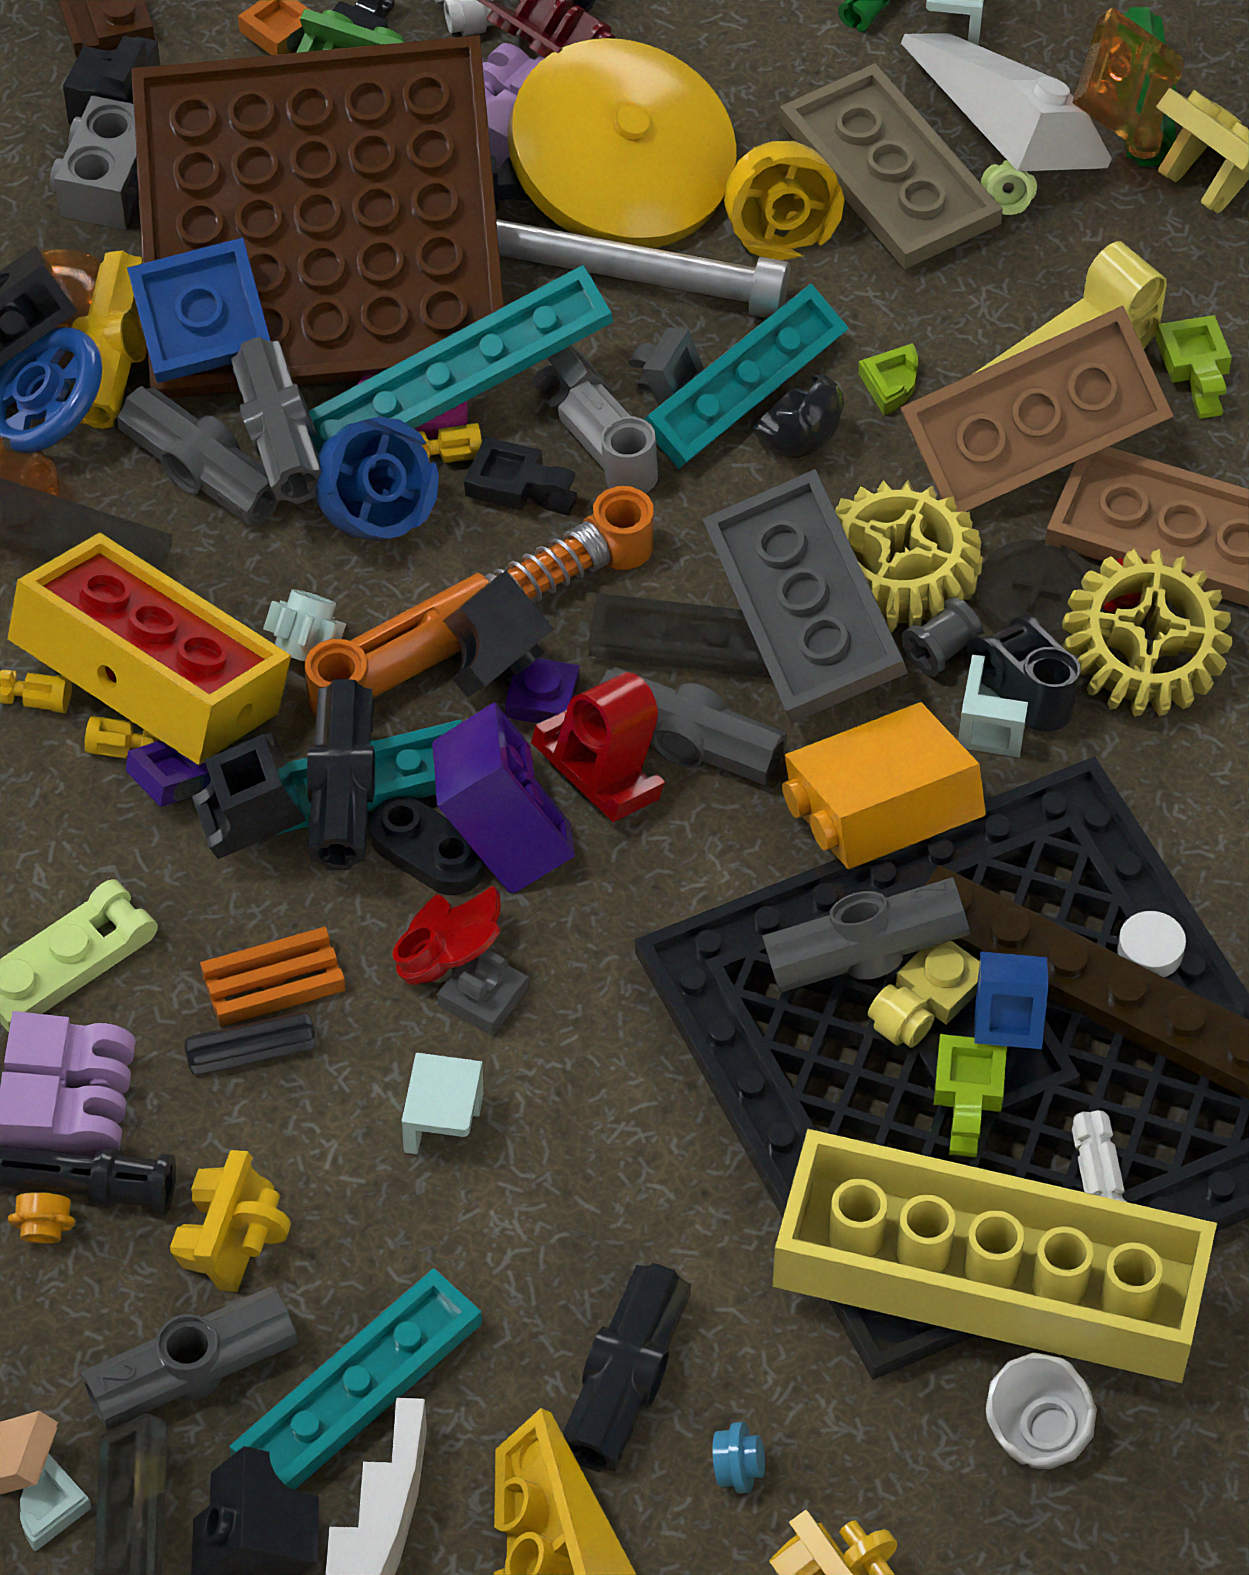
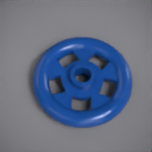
[0,327,102,454]

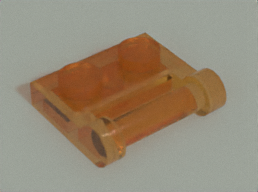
[1072,7,1185,159]

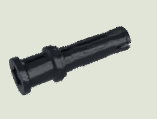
[0,1146,176,1215]

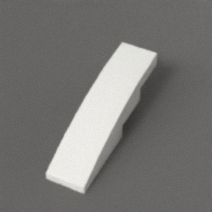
[326,1398,427,1575]

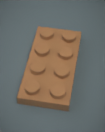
[900,305,1174,512]
[1045,447,1249,607]

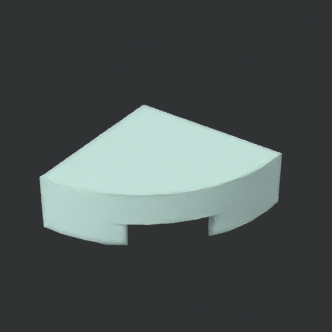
[19,1453,91,1552]

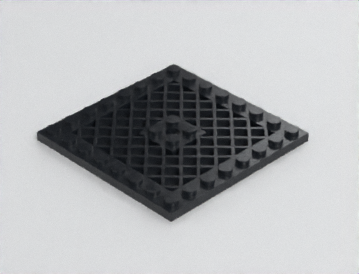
[635,756,1249,1380]

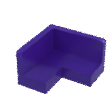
[432,702,575,893]

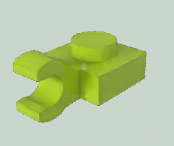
[1155,315,1232,419]
[934,1034,1007,1157]

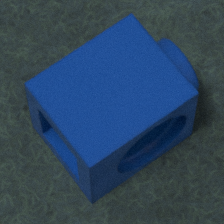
[974,952,1048,1049]

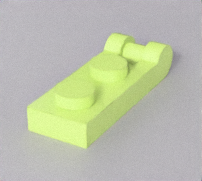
[0,879,158,1032]

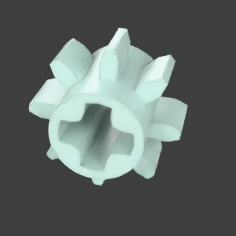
[263,589,346,661]

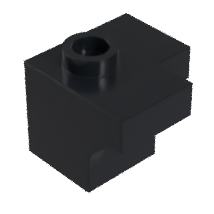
[63,36,161,124]
[443,570,554,698]
[192,732,306,859]
[191,1446,319,1575]

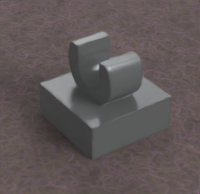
[628,327,704,407]
[532,345,614,412]
[437,949,529,1036]

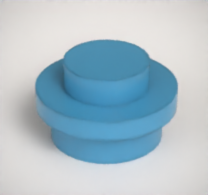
[713,1422,765,1494]

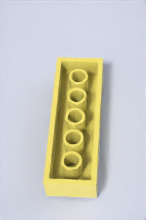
[772,1129,1217,1383]

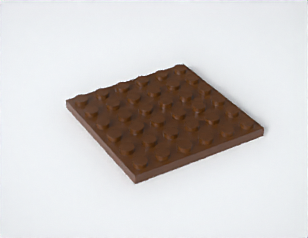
[131,35,504,398]

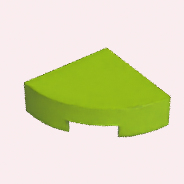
[858,343,918,415]

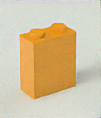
[782,702,986,870]

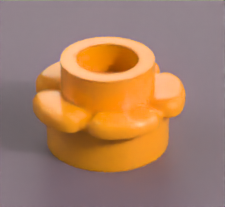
[8,1193,76,1244]

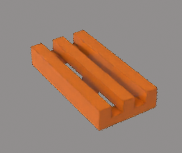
[200,926,346,1027]

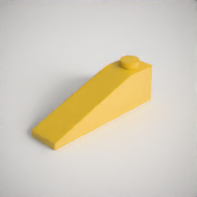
[494,1408,636,1575]

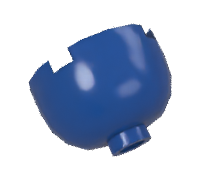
[316,416,439,541]

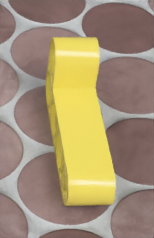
[973,241,1167,374]

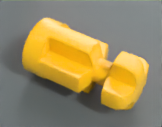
[419,423,482,463]
[0,670,72,714]
[84,716,160,759]

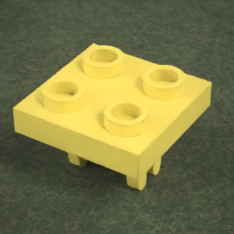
[1156,88,1249,214]

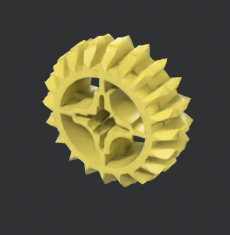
[835,480,983,634]
[1062,549,1232,717]

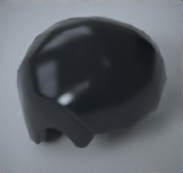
[752,374,844,458]

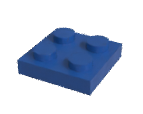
[127,238,270,383]

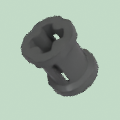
[901,597,984,677]

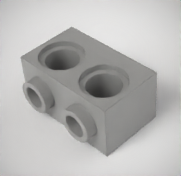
[50,96,139,230]

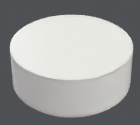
[1118,911,1186,977]

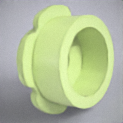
[981,160,1037,215]

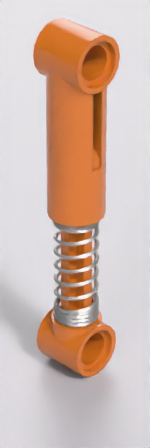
[305,486,654,716]

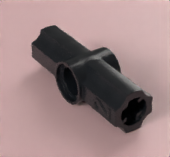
[307,679,375,870]
[562,1263,691,1472]

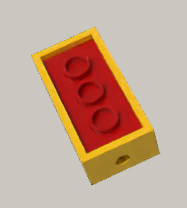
[7,533,291,765]

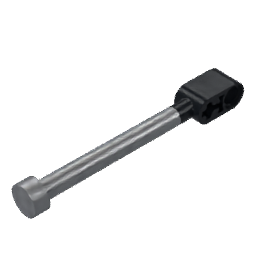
[497,219,790,318]

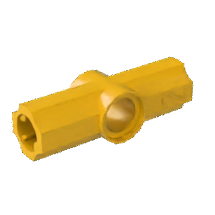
[69,251,148,429]

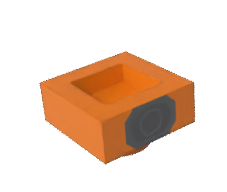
[238,0,310,55]

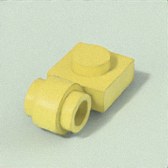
[868,941,980,1048]

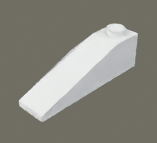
[901,33,1112,171]

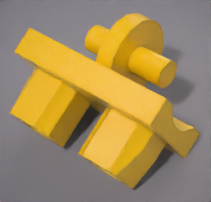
[170,1150,291,1292]
[769,1510,898,1575]

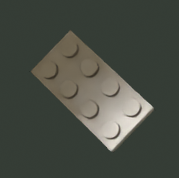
[779,63,1003,270]

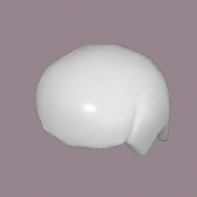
[986,1353,1097,1469]

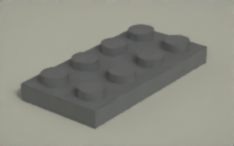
[702,469,908,724]

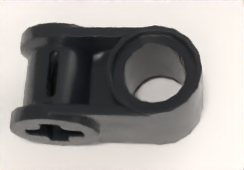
[967,614,1081,731]

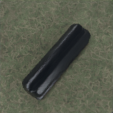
[184,1011,316,1075]

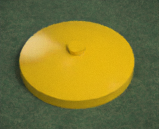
[507,38,737,248]

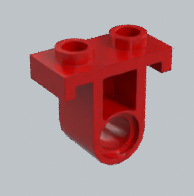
[531,672,665,823]

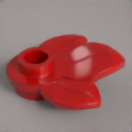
[392,886,501,985]

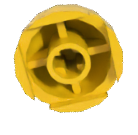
[724,141,844,260]

